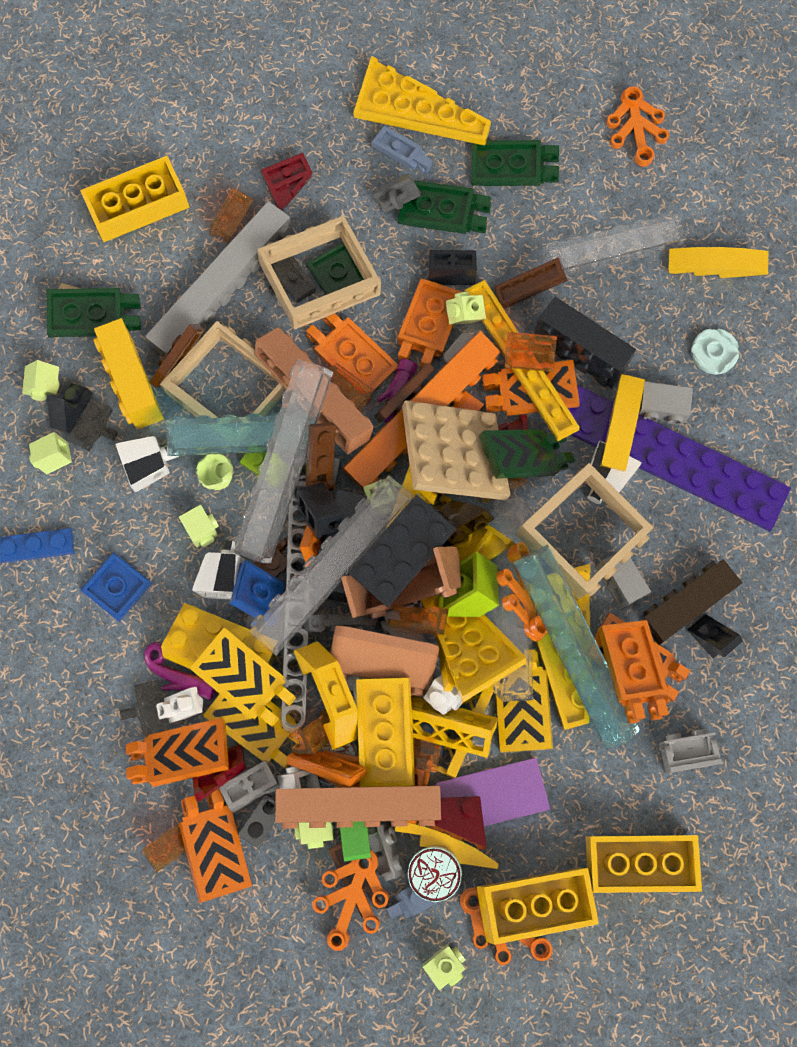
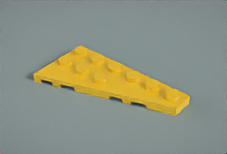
[353,56,491,146]
[529,563,591,731]
[420,594,527,703]

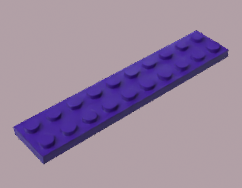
[568,385,791,532]

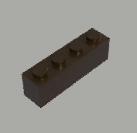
[641,559,743,645]

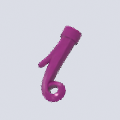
[377,359,418,424]
[144,642,216,700]

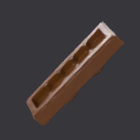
[494,257,568,309]
[149,324,204,388]
[374,363,434,423]

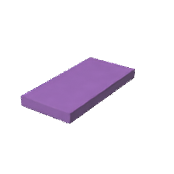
[436,758,550,835]

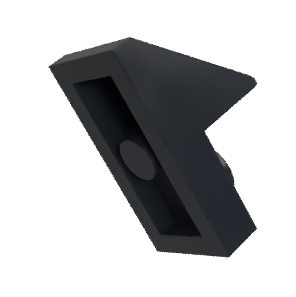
[47,383,93,434]
[687,614,743,658]

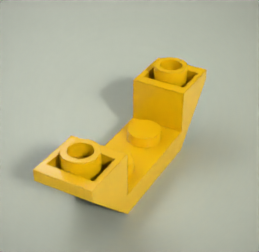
[294,641,358,750]

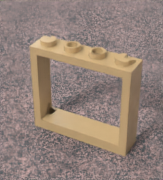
[257,216,381,330]
[160,321,287,449]
[515,463,653,599]

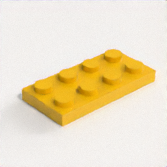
[356,677,415,787]

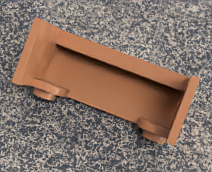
[341,547,461,619]
[331,626,439,697]

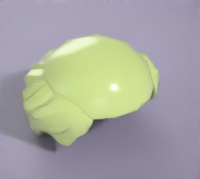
[196,452,233,490]

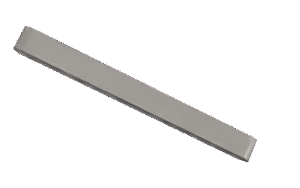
[281,458,310,733]

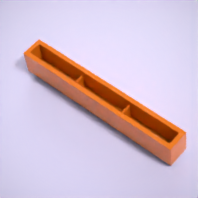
[341,331,500,490]

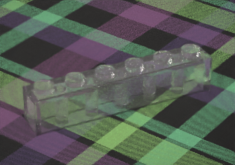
[541,213,686,277]

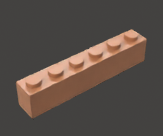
[254,327,373,455]
[275,786,441,829]

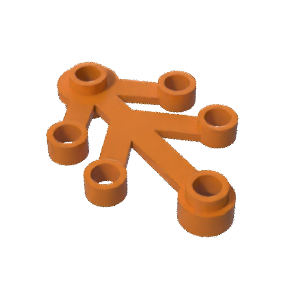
[606,86,669,167]
[496,542,550,642]
[313,849,389,951]
[460,887,552,965]

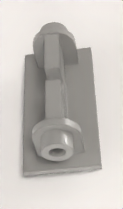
[368,822,406,882]

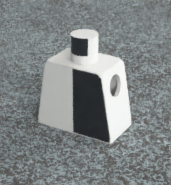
[116,436,179,492]
[584,441,642,504]
[192,540,245,599]

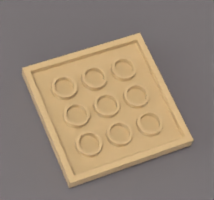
[402,400,510,500]

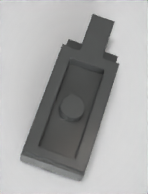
[305,615,376,633]

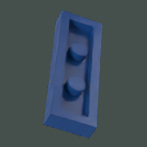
[0,528,74,563]

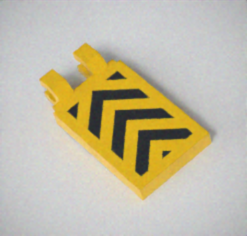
[190,628,296,727]
[496,649,553,753]
[203,694,308,769]

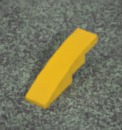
[669,247,769,278]
[600,374,645,472]
[395,823,499,869]

